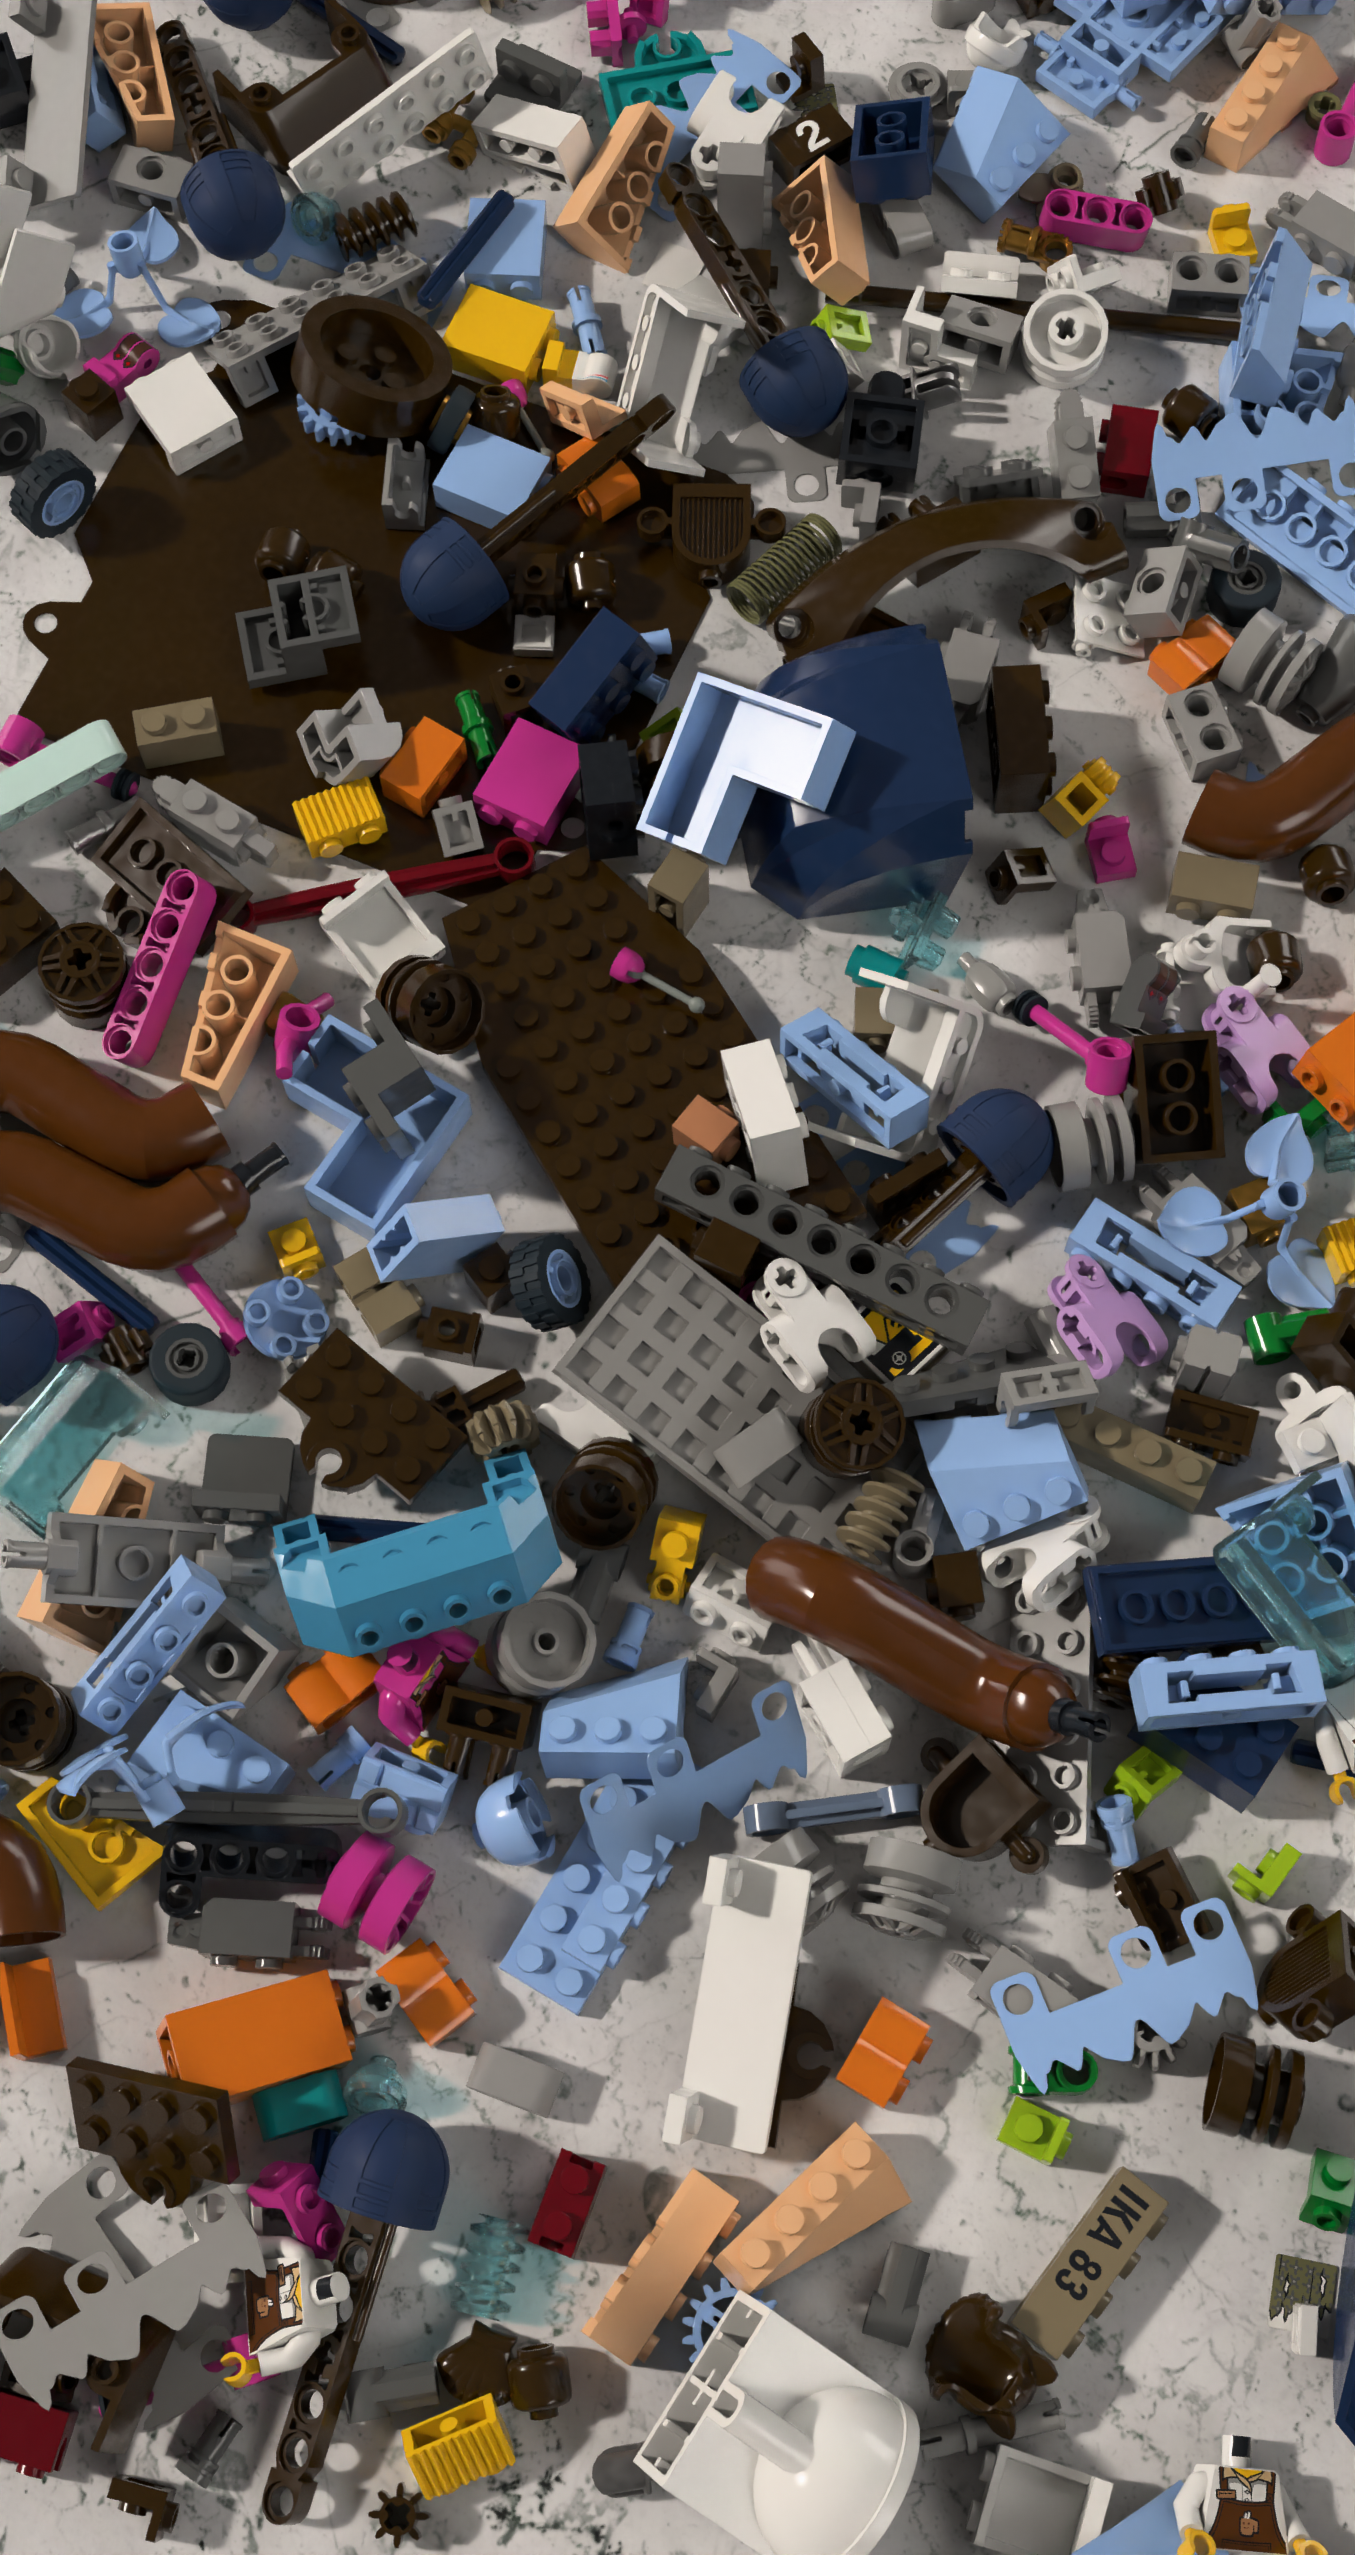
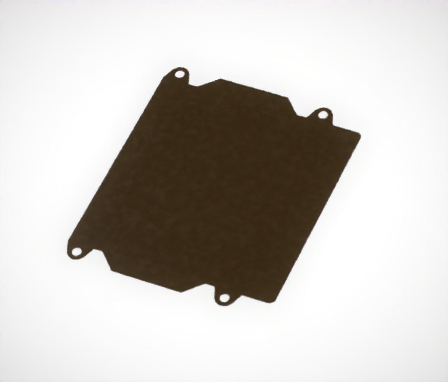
[18,300,754,905]

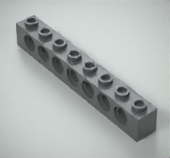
[654,1144,991,1356]

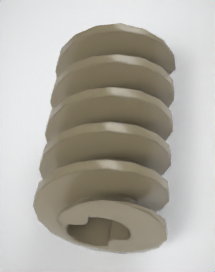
[836,1466,925,1565]

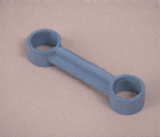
[743,1783,923,1837]

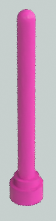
[174,1265,252,1356]

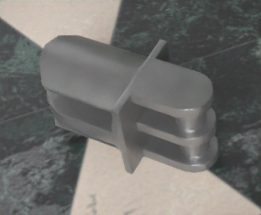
[901,362,962,420]
[592,2441,653,2498]

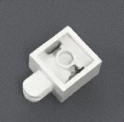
[791,1636,894,1778]

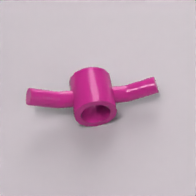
[273,993,334,1080]

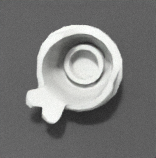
[964,11,1031,72]
[13,314,86,382]

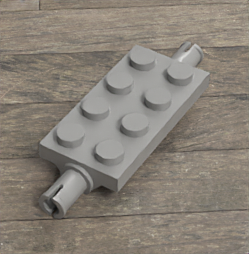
[1,1512,270,1609]

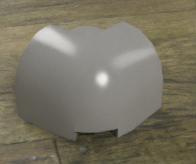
[296,688,403,786]

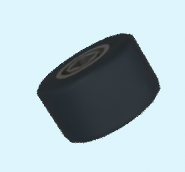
[1206,549,1282,628]
[149,1323,231,1406]

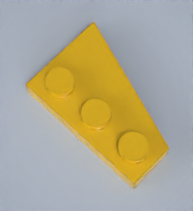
[15,1776,163,1912]

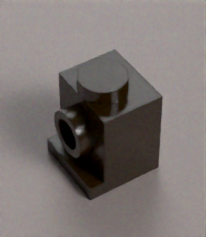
[416,1306,484,1367]

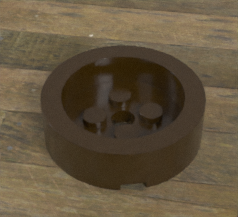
[290,295,453,438]

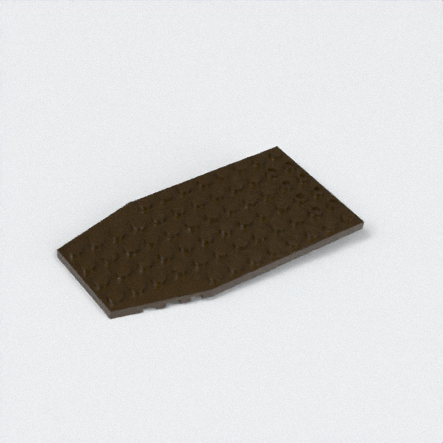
[442,846,867,1296]

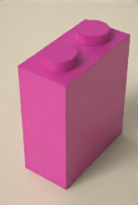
[473,717,580,845]

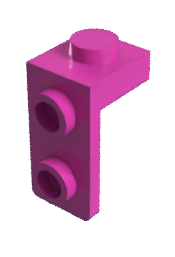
[246,2160,345,2262]

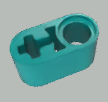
[251,2069,349,2143]

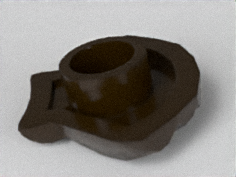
[436,2320,518,2407]

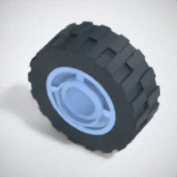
[9,448,96,539]
[508,1232,591,1332]

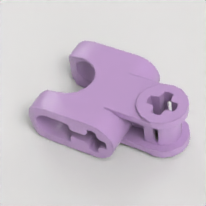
[1201,986,1310,1115]
[1047,1254,1168,1379]

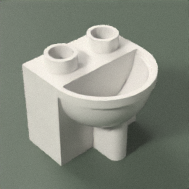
[633,2289,920,2555]

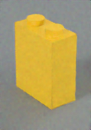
[442,283,560,394]

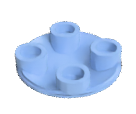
[243,1276,330,1361]

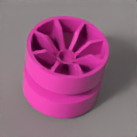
[318,1831,436,1955]

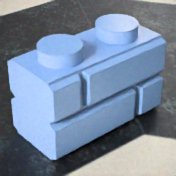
[350,1742,459,1836]

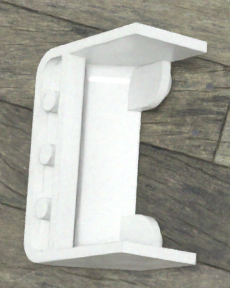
[0,183,76,338]
[613,284,746,477]
[807,967,984,1162]

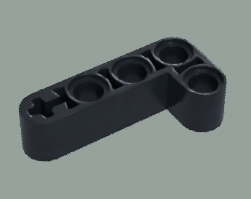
[159,1823,342,1918]

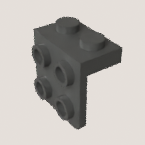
[191,1434,295,1527]

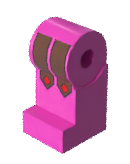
[83,332,160,403]

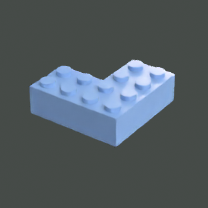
[636,671,857,865]
[282,1014,472,1241]

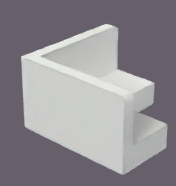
[898,285,980,390]

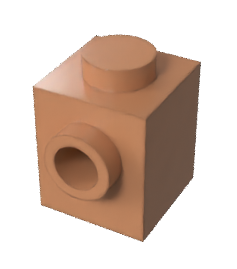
[672,1095,741,1164]

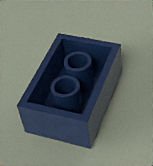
[850,96,935,205]
[528,606,658,745]
[1127,1650,1300,1814]

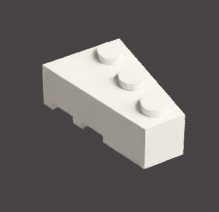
[471,94,596,197]
[720,1038,809,1191]

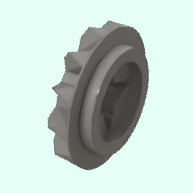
[888,62,947,111]

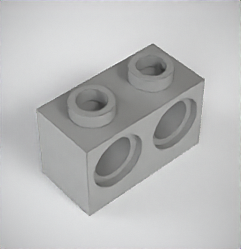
[1166,251,1250,318]
[1161,681,1244,782]

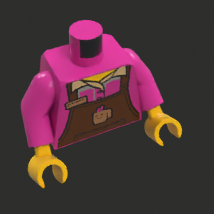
[374,1626,493,1765]

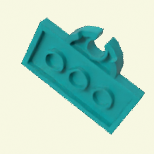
[598,31,758,131]

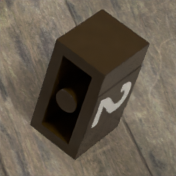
[768,103,853,186]

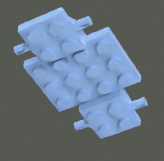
[1034,0,1236,120]

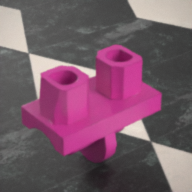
[586,0,647,67]

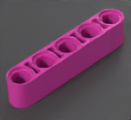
[102,869,217,1068]

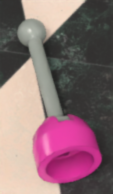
[501,379,555,462]
[609,946,705,1013]

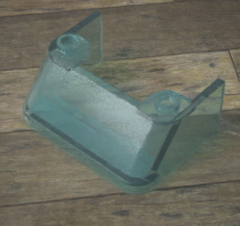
[0,1354,170,1543]
[1213,1470,1355,1690]

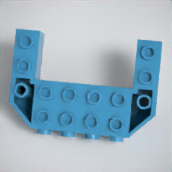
[273,1448,562,1658]

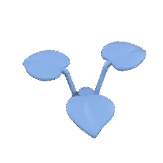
[52,206,221,348]
[1157,1113,1335,1309]
[56,1701,245,1828]

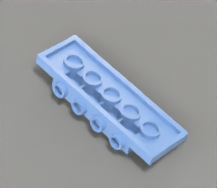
[1215,465,1355,615]
[499,1756,702,2016]

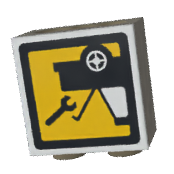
[833,1277,951,1384]

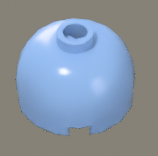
[472,1771,556,1867]

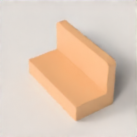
[539,381,628,440]

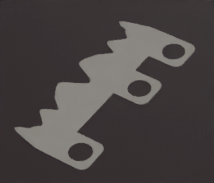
[693,421,892,502]
[19,2154,238,2430]
[0,2182,266,2411]

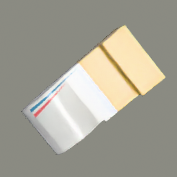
[542,340,618,399]

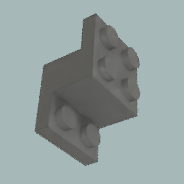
[235,565,362,689]
[341,998,436,1160]

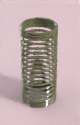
[726,513,842,625]

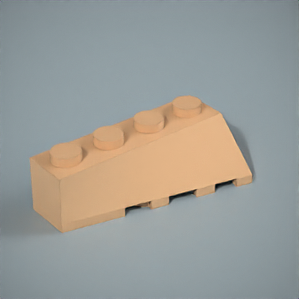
[94,2,175,152]
[1203,22,1339,173]
[552,100,675,274]
[772,155,870,306]
[181,920,299,1110]
[17,1459,155,1656]
[713,2121,912,2296]
[581,2168,742,2366]

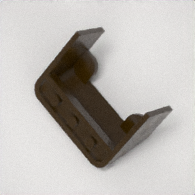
[212,0,393,176]
[0,2247,176,2454]

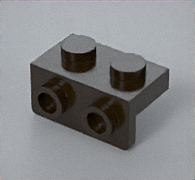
[865,1148,948,1228]
[1161,1388,1260,1467]
[1113,1846,1214,1955]

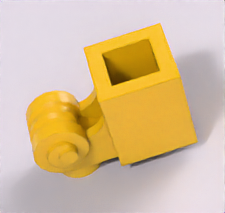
[1038,756,1121,839]
[646,1505,708,1605]

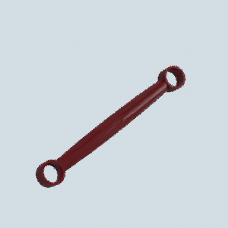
[236,837,536,934]

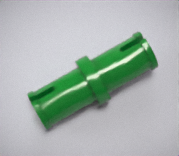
[455,690,498,770]

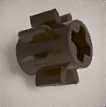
[1135,169,1185,217]
[98,1324,153,1378]
[368,2482,431,2548]

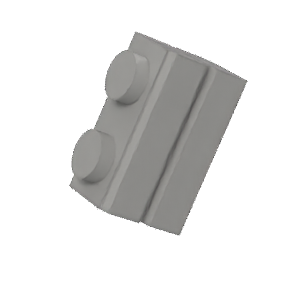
[1166,1324,1243,1400]

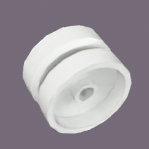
[1020,288,1108,390]

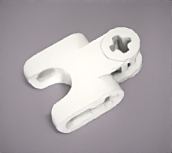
[687,70,785,190]
[752,1258,877,1393]
[535,1400,662,1466]
[978,1495,1110,1612]

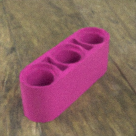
[1038,189,1153,252]

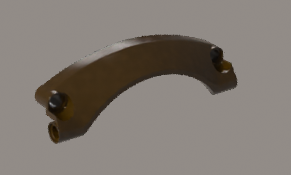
[766,497,1129,665]

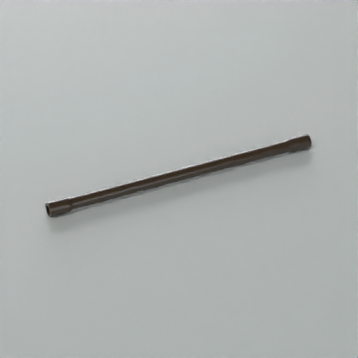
[825,285,1241,341]

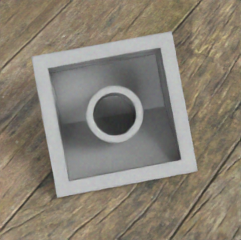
[167,1597,301,1724]

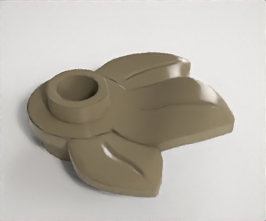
[1018,162,1085,225]

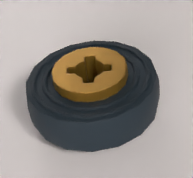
[427,385,476,455]

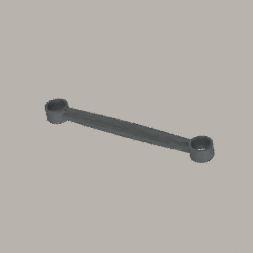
[47,1784,408,1838]

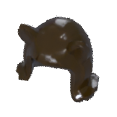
[925,2292,1059,2440]

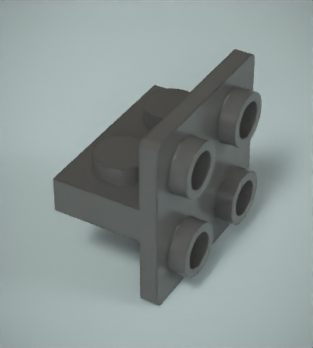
[484,38,582,110]
[953,458,1044,503]

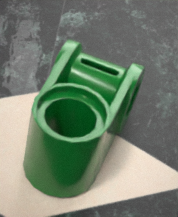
[1008,2046,1098,2097]

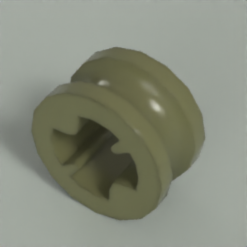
[1305,92,1342,131]

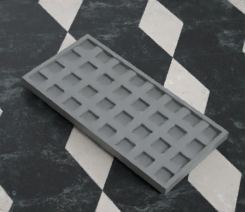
[551,1234,925,1559]

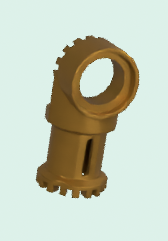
[997,218,1073,272]

